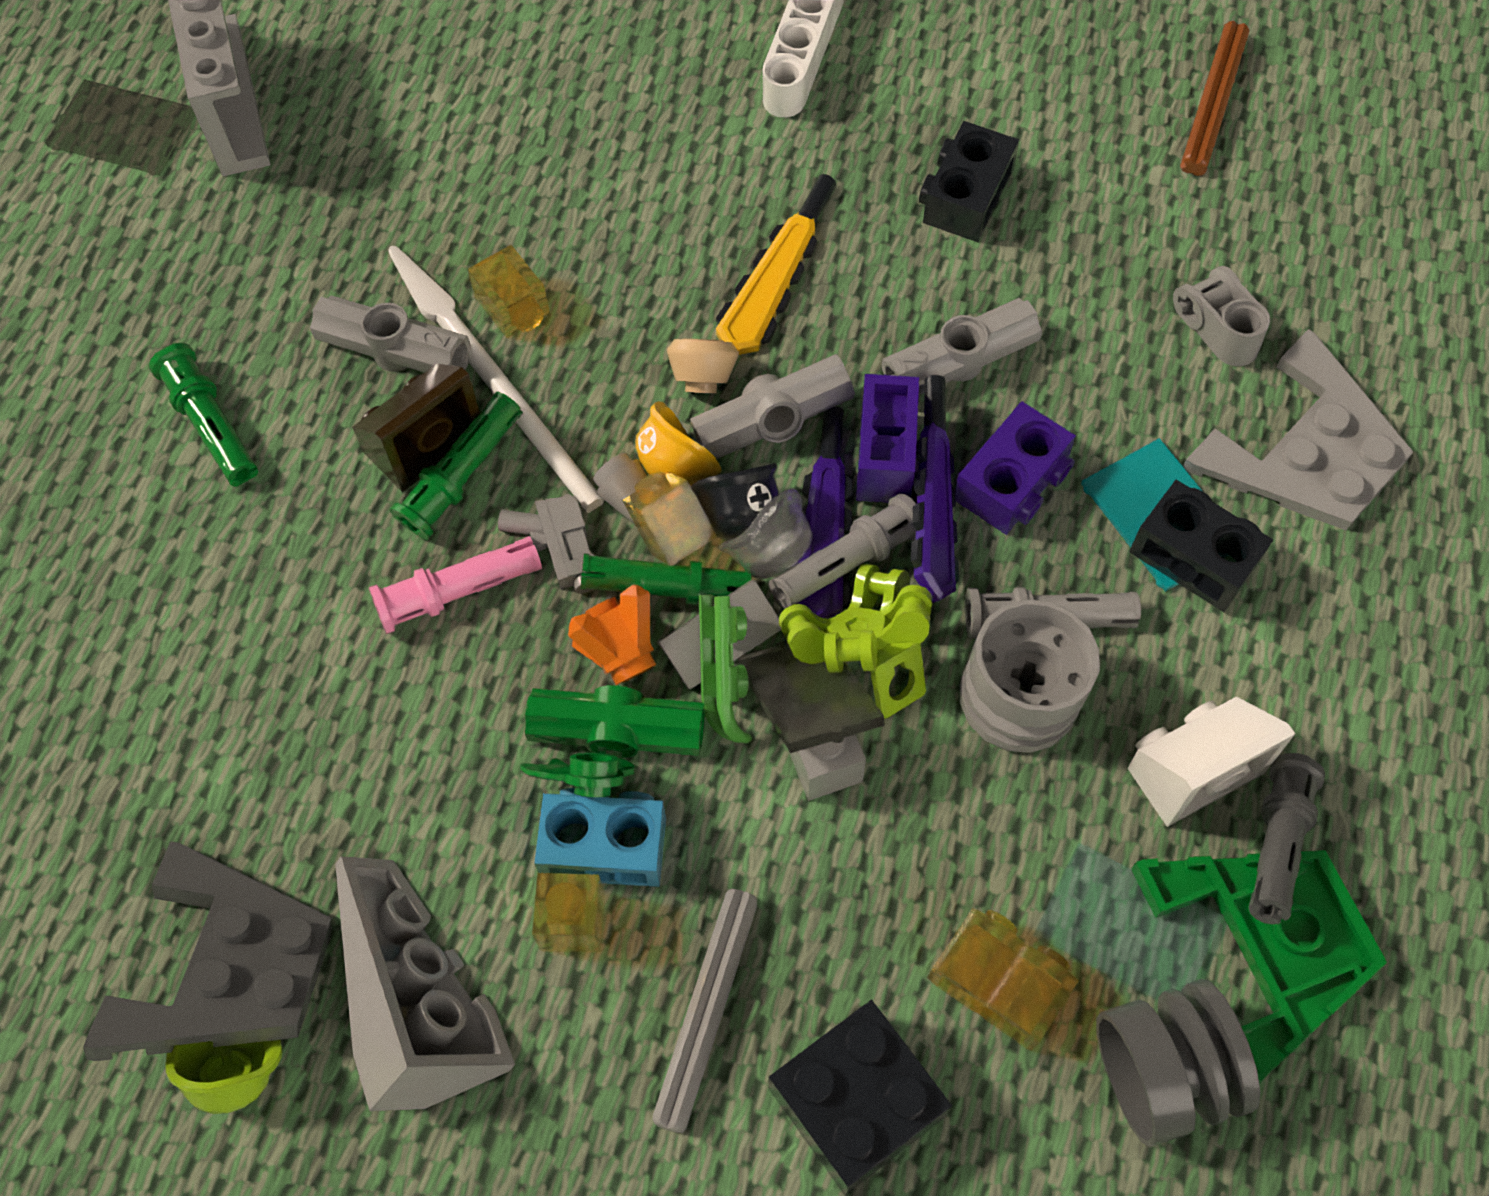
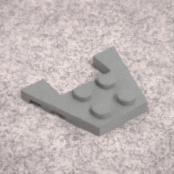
[1183,329,1413,530]

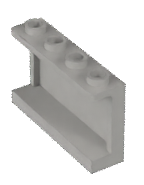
[168,0,271,176]

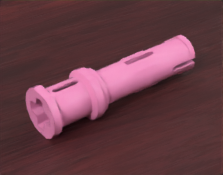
[369,536,542,634]

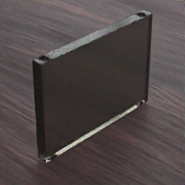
[45,79,195,176]

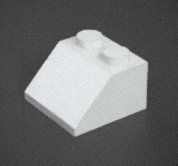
[1128,697,1295,827]

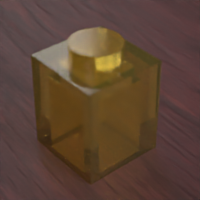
[467,245,550,338]
[622,472,717,566]
[532,873,605,953]

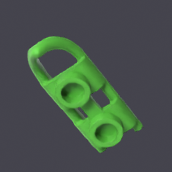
[699,594,752,743]

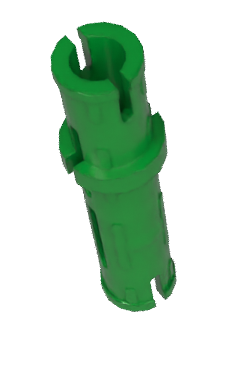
[580,553,752,605]

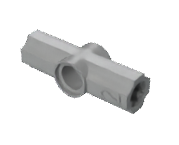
[310,295,471,373]
[882,298,1042,395]
[690,354,855,459]

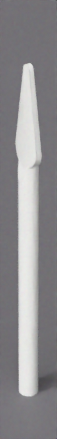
[389,246,604,513]

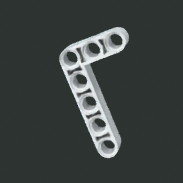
[763,0,844,117]

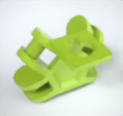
[779,564,932,719]

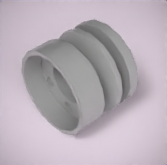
[960,599,1100,753]

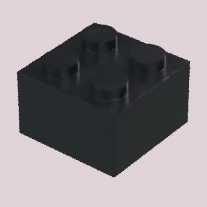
[768,999,952,1196]

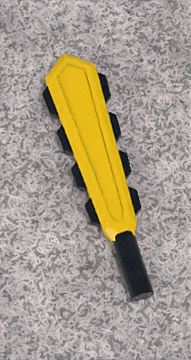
[716,174,836,355]

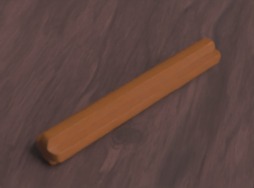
[1180,20,1250,176]

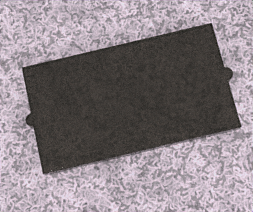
[737,642,885,753]

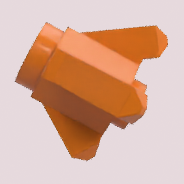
[568,585,657,685]

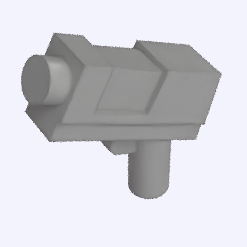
[498,494,598,594]

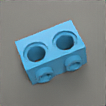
[534,788,666,887]

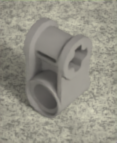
[1173,266,1270,366]

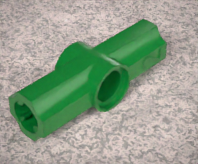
[525,685,705,758]

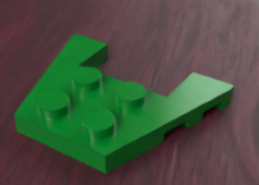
[1131,850,1387,1084]

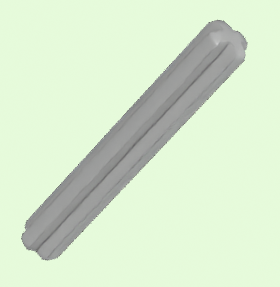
[653,889,757,1133]

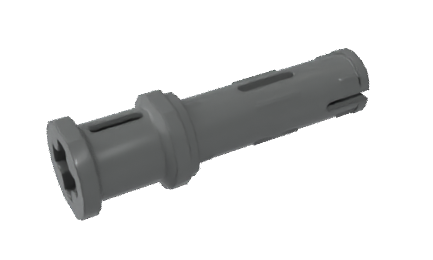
[1248,753,1325,924]

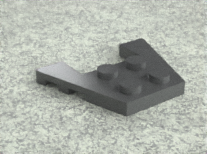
[83,841,332,1061]

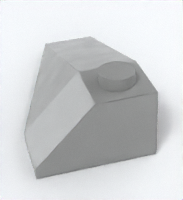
[335,856,515,1111]

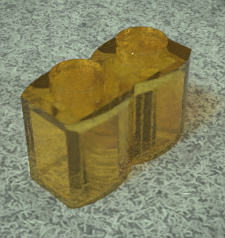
[927,908,1079,1051]

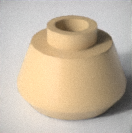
[667,338,739,393]

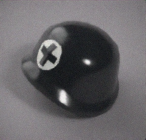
[686,463,781,541]

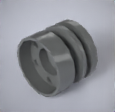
[1096,979,1261,1148]

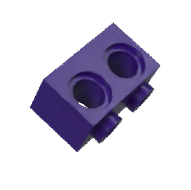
[856,374,919,503]
[955,401,1076,535]

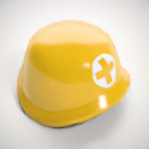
[635,401,722,492]

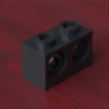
[919,121,1020,243]
[1129,479,1274,612]

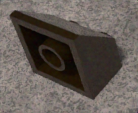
[352,364,480,492]

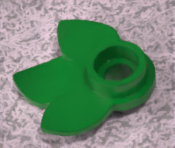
[520,753,635,797]

